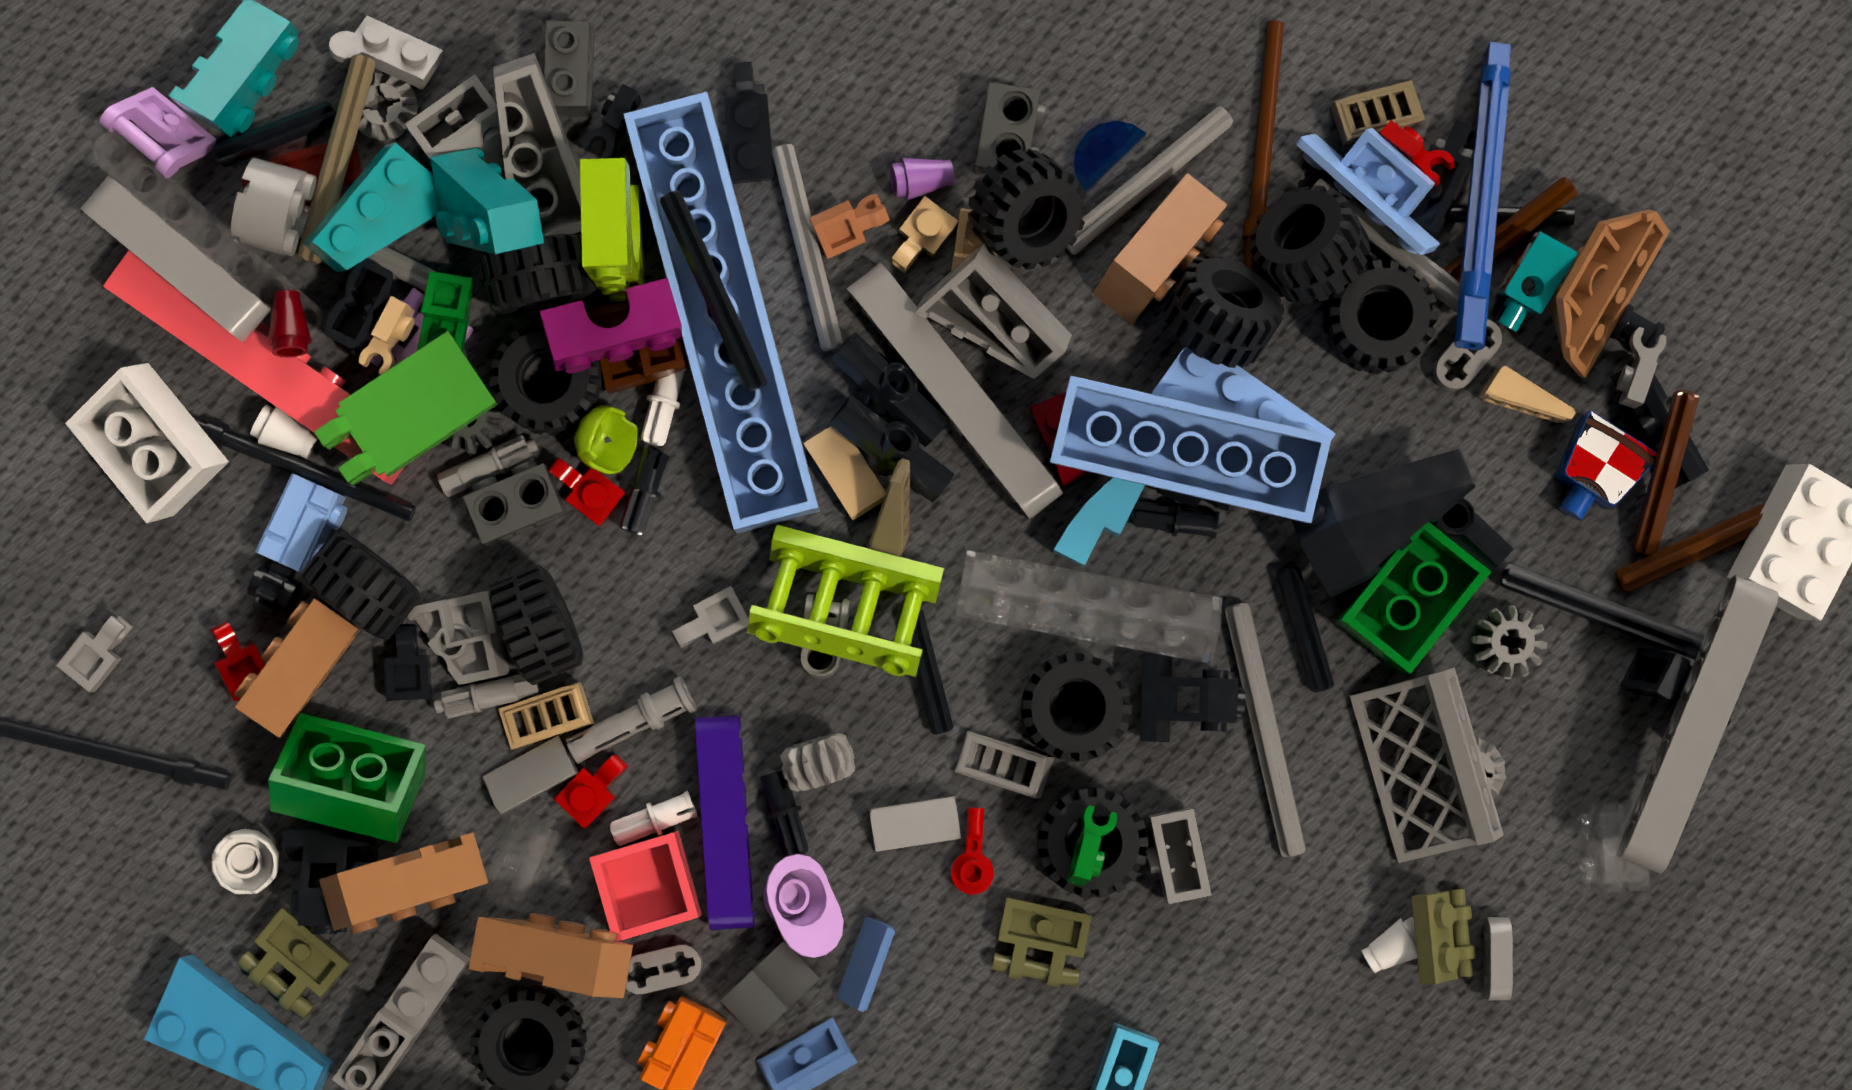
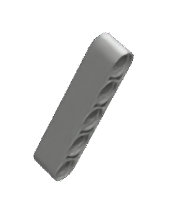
[80,175,272,343]

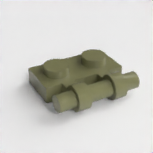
[1412,888,1476,984]
[991,897,1092,988]
[237,907,352,1020]

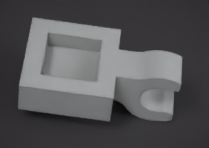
[1616,327,1666,409]
[672,586,749,648]
[56,616,133,693]

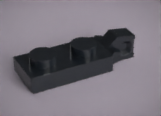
[725,62,775,184]
[1410,119,1475,240]

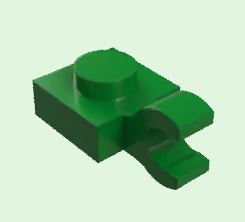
[1066,805,1117,887]

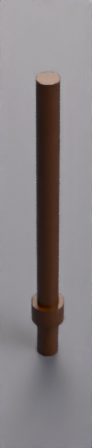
[1242,20,1284,274]

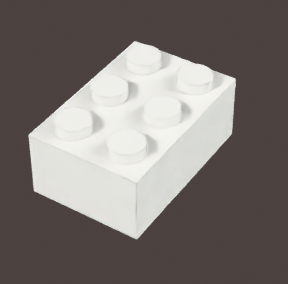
[65,363,229,523]
[1726,464,1852,621]

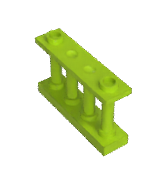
[747,525,944,677]

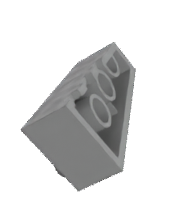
[493,53,581,236]

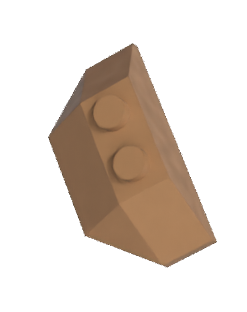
[1549,209,1670,378]

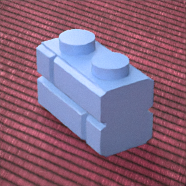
[255,473,347,572]

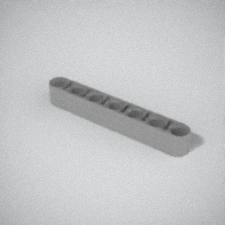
[846,263,1063,520]
[1617,575,1778,874]

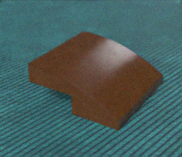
[589,300,688,394]

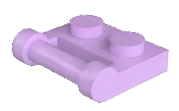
[99,87,217,178]

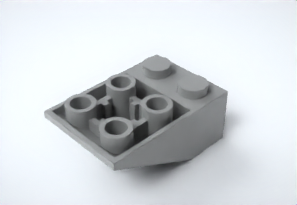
[405,74,506,180]

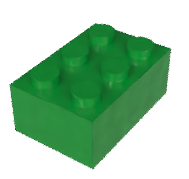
[1334,522,1491,675]
[268,713,426,843]

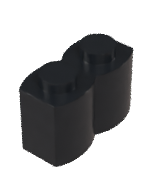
[325,259,399,354]

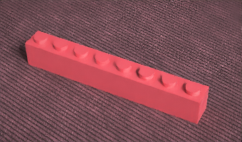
[103,250,404,485]

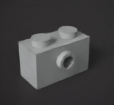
[1146,807,1212,904]

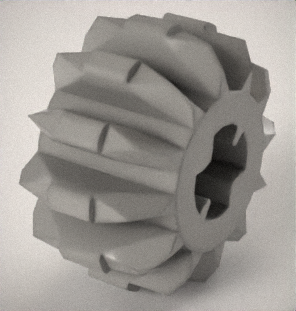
[1471,606,1547,680]
[780,733,855,791]

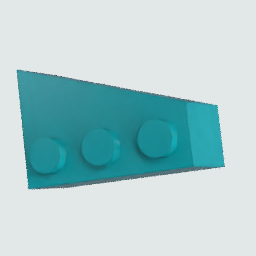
[168,0,299,138]
[303,142,440,272]
[430,147,544,254]

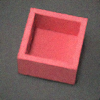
[589,831,703,941]

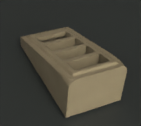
[1330,80,1425,147]
[869,458,910,557]

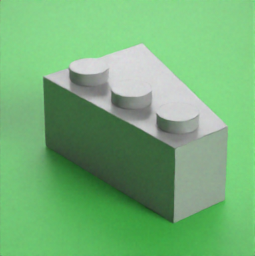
[914,243,1072,379]

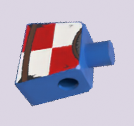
[1555,410,1657,521]

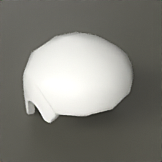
[211,829,279,894]

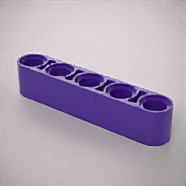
[695,715,755,931]

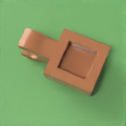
[810,194,890,259]

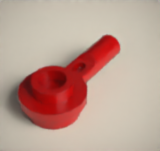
[951,807,994,895]

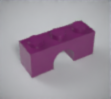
[540,278,682,374]

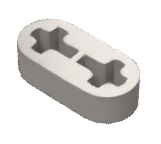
[1433,319,1502,391]
[1483,917,1513,1001]
[626,944,703,994]

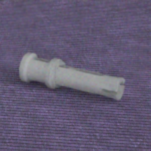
[566,676,697,764]

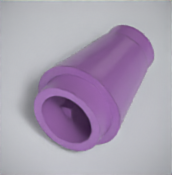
[890,158,954,201]

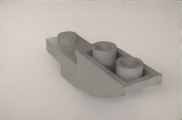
[332,934,470,1090]

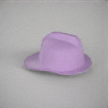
[763,854,844,958]

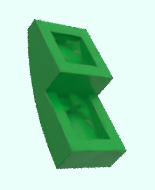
[417,271,473,352]

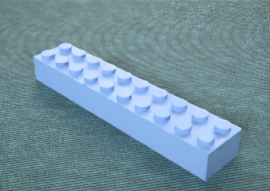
[624,92,820,534]

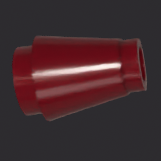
[267,290,312,358]

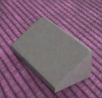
[483,735,579,815]
[869,796,961,852]

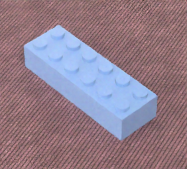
[1050,376,1332,523]

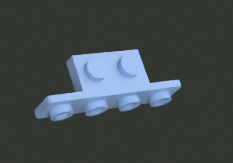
[1296,128,1440,255]

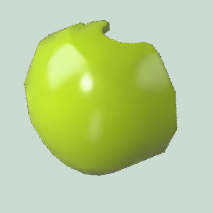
[574,405,638,475]

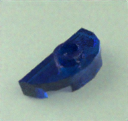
[1073,121,1146,194]

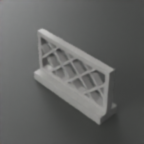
[1350,667,1504,863]

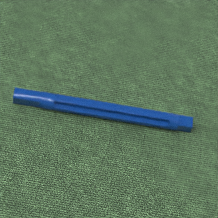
[1454,42,1511,350]

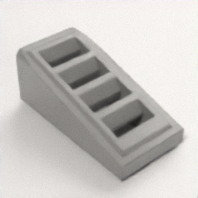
[955,731,1054,799]

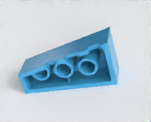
[144,954,334,1090]

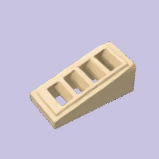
[1478,366,1576,423]
[498,682,594,750]

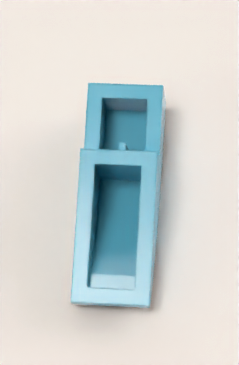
[1052,478,1145,568]

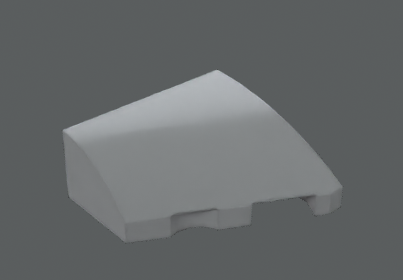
[407,590,510,685]

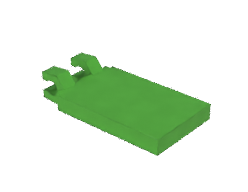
[314,331,498,486]

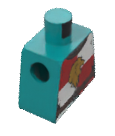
[1494,231,1578,332]

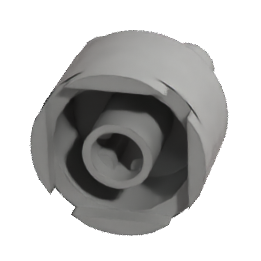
[231,158,317,256]

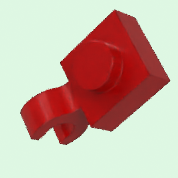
[1380,120,1455,187]
[549,458,626,527]
[210,622,265,702]
[554,754,628,829]

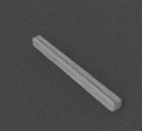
[1225,603,1306,857]

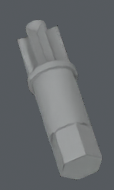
[437,435,539,497]
[434,674,540,719]

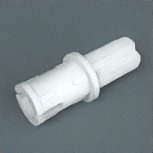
[641,368,687,446]
[610,791,698,846]

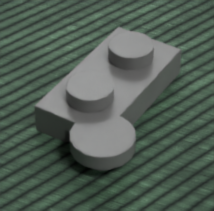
[329,16,443,90]

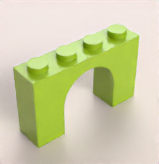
[580,158,645,302]

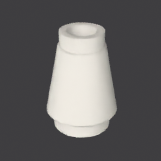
[250,404,318,459]
[1362,916,1418,973]

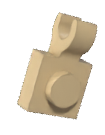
[891,196,959,274]
[359,296,415,375]

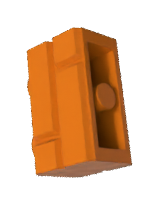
[637,996,728,1090]

